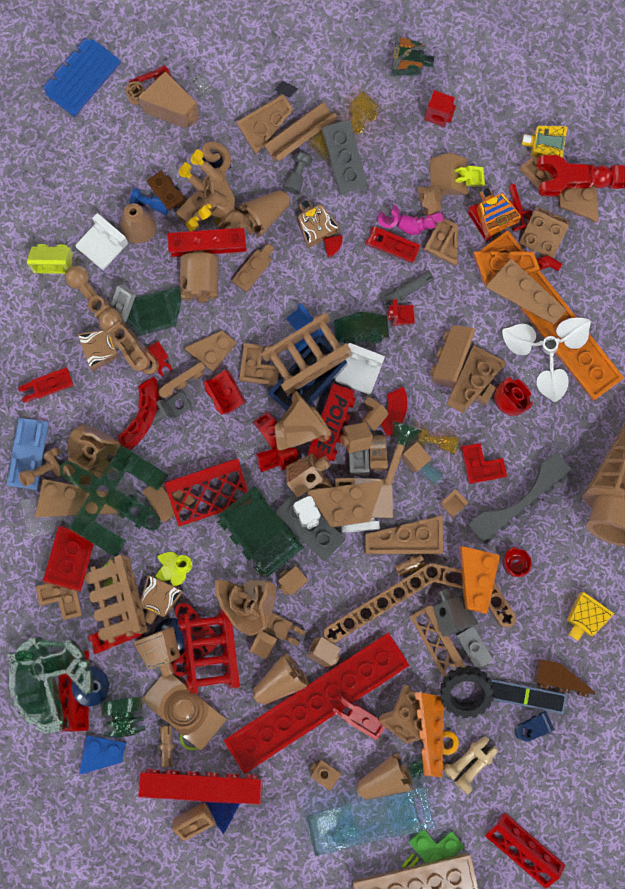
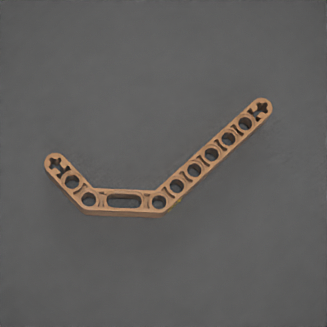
[324,563,516,643]

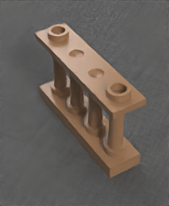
[261,312,353,396]

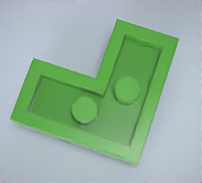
[408,828,465,863]

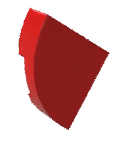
[324,235,343,258]

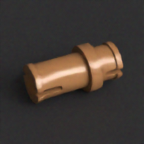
[395,554,426,577]

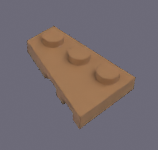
[236,94,293,155]

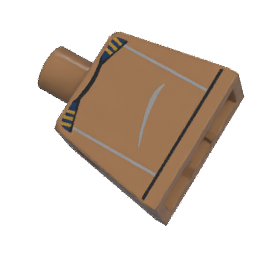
[134,626,180,677]

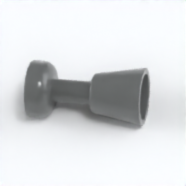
[283,152,313,195]

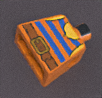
[477,188,521,238]

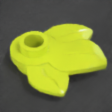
[156,552,192,587]

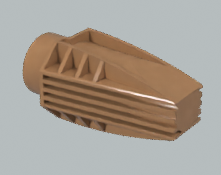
[581,423,625,547]

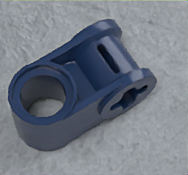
[514,711,555,742]

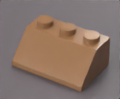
[429,325,476,389]

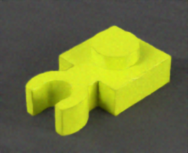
[455,166,485,187]

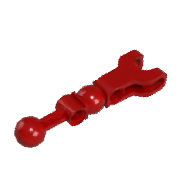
[536,155,625,197]

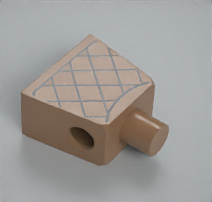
[286,454,331,498]

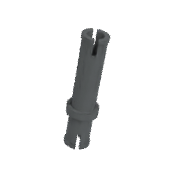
[380,270,434,309]

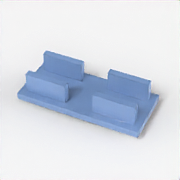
[6,418,49,490]

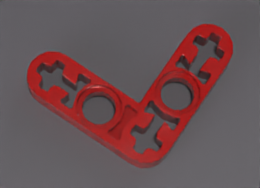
[172,603,218,677]

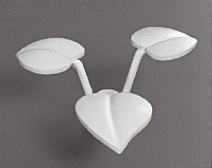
[502,318,591,402]

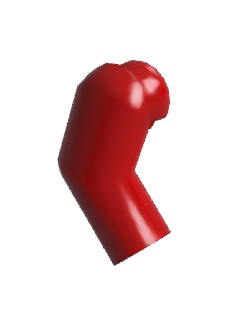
[536,255,562,272]

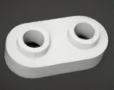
[341,518,380,533]

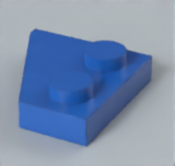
[79,735,126,774]

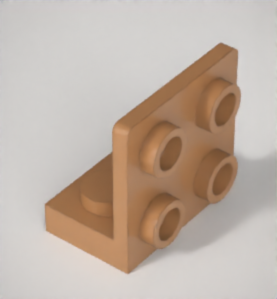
[519,205,570,258]
[379,685,422,744]

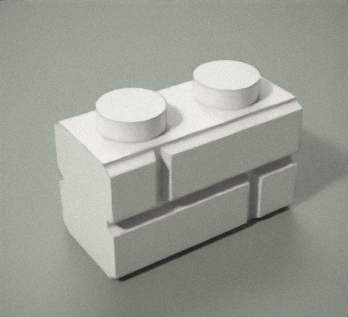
[293,496,321,529]

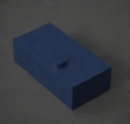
[268,337,348,411]

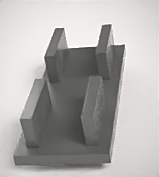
[322,119,368,194]
[274,493,346,562]

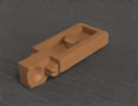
[232,244,274,293]

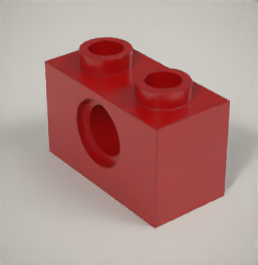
[424,90,457,128]

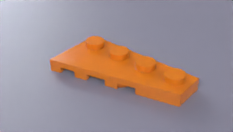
[415,692,444,777]

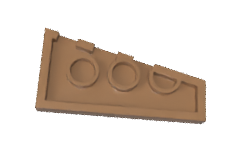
[484,259,566,324]
[446,345,507,413]
[35,479,120,518]

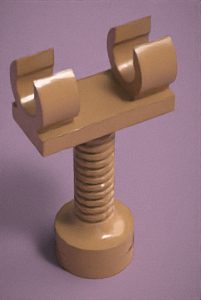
[19,447,67,487]

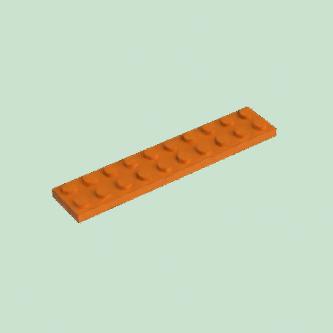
[480,230,624,401]

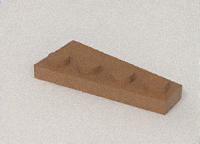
[365,515,443,554]

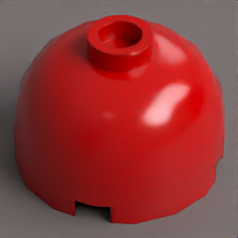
[494,377,533,416]

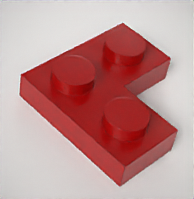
[461,443,507,485]

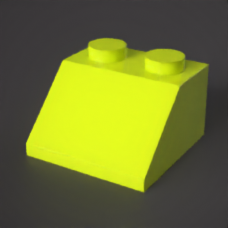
[27,244,73,274]

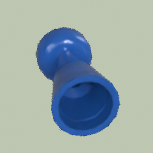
[129,187,169,215]

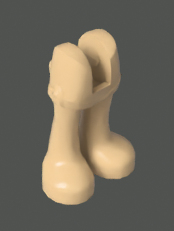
[443,736,499,795]

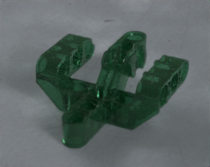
[60,445,168,557]

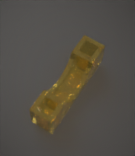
[310,91,379,162]

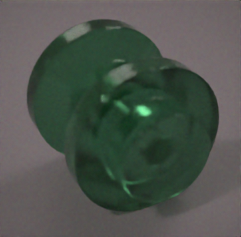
[407,755,424,780]

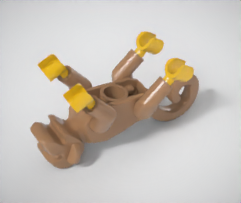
[179,141,247,231]

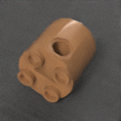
[180,250,218,303]

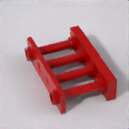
[167,228,247,258]
[178,610,240,694]

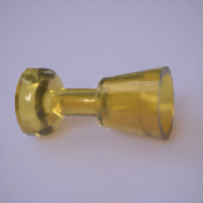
[418,427,459,455]

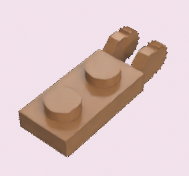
[159,362,206,399]
[264,613,306,646]

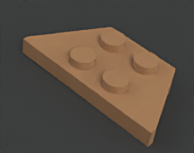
[308,481,383,528]

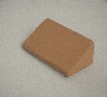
[172,803,216,841]

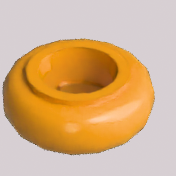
[443,730,459,755]

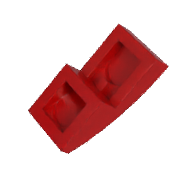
[256,447,299,472]

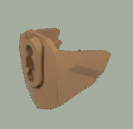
[275,391,331,450]
[65,424,123,488]
[215,579,276,636]

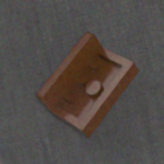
[147,170,185,210]

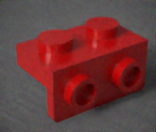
[203,370,247,415]

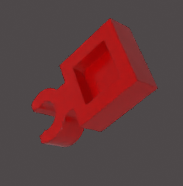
[147,341,173,377]

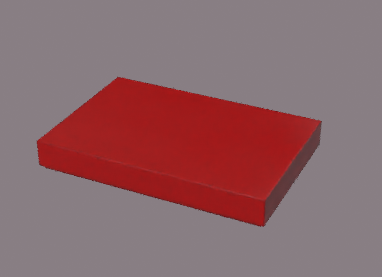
[42,526,96,592]

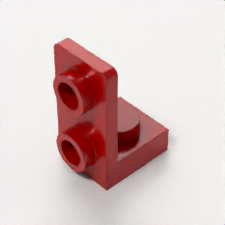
[387,299,415,326]
[252,411,277,449]

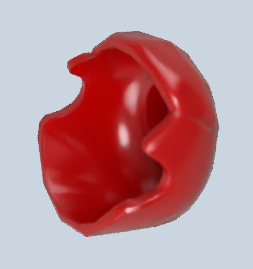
[503,547,532,578]

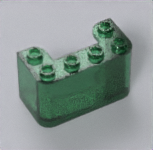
[217,486,304,578]

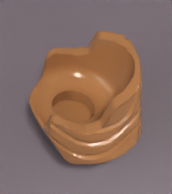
[417,186,442,215]

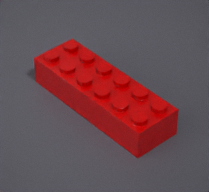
[138,769,263,805]

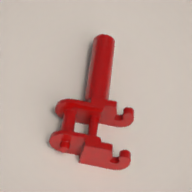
[508,184,532,232]

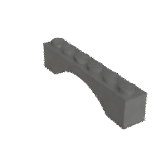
[466,451,571,543]

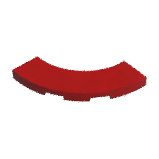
[118,377,159,453]

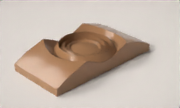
[142,674,227,751]

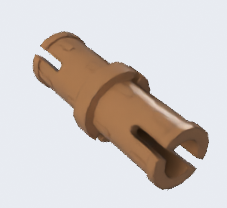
[158,726,174,767]

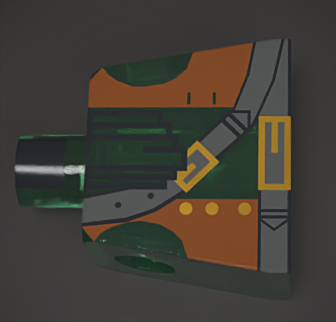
[391,36,434,76]

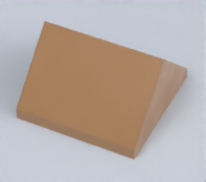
[430,152,468,195]

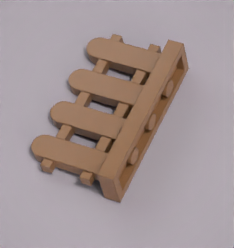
[85,555,148,643]

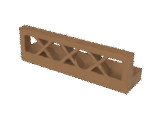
[263,102,338,161]
[410,605,466,678]

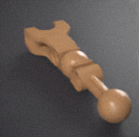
[65,265,159,375]

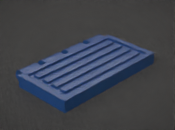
[42,38,121,118]

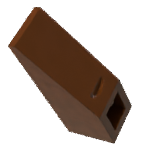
[534,659,595,697]

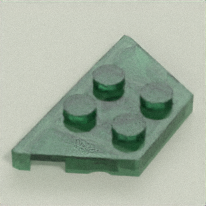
[127,286,182,336]

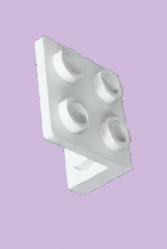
[75,213,128,270]
[335,343,385,395]

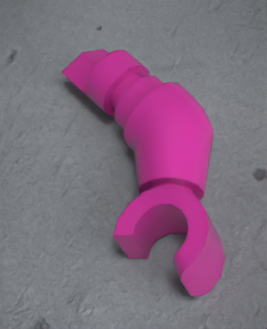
[378,204,445,235]

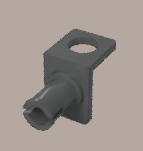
[152,391,192,425]

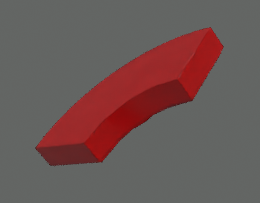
[380,386,408,437]

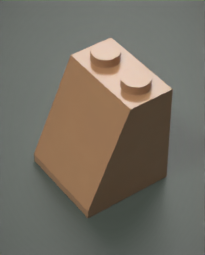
[138,72,199,128]

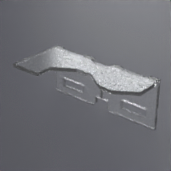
[233,435,268,465]

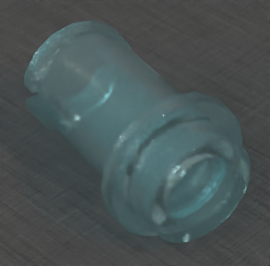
[419,462,442,485]

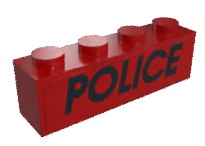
[307,384,357,462]

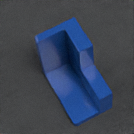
[286,304,324,359]

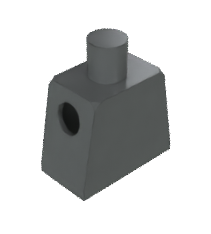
[434,588,478,637]

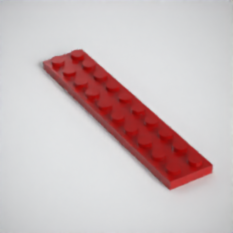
[223,632,410,774]

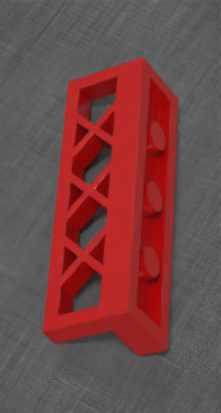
[58,651,89,732]
[485,812,566,889]

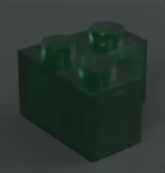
[334,311,389,345]

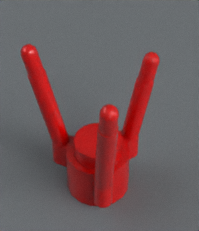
[129,65,172,83]

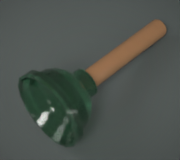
[385,421,422,485]

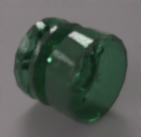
[100,696,146,738]

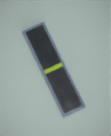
[491,679,567,714]

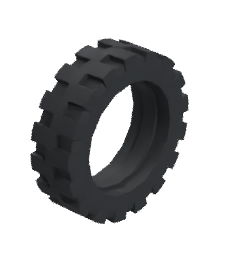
[440,666,494,718]

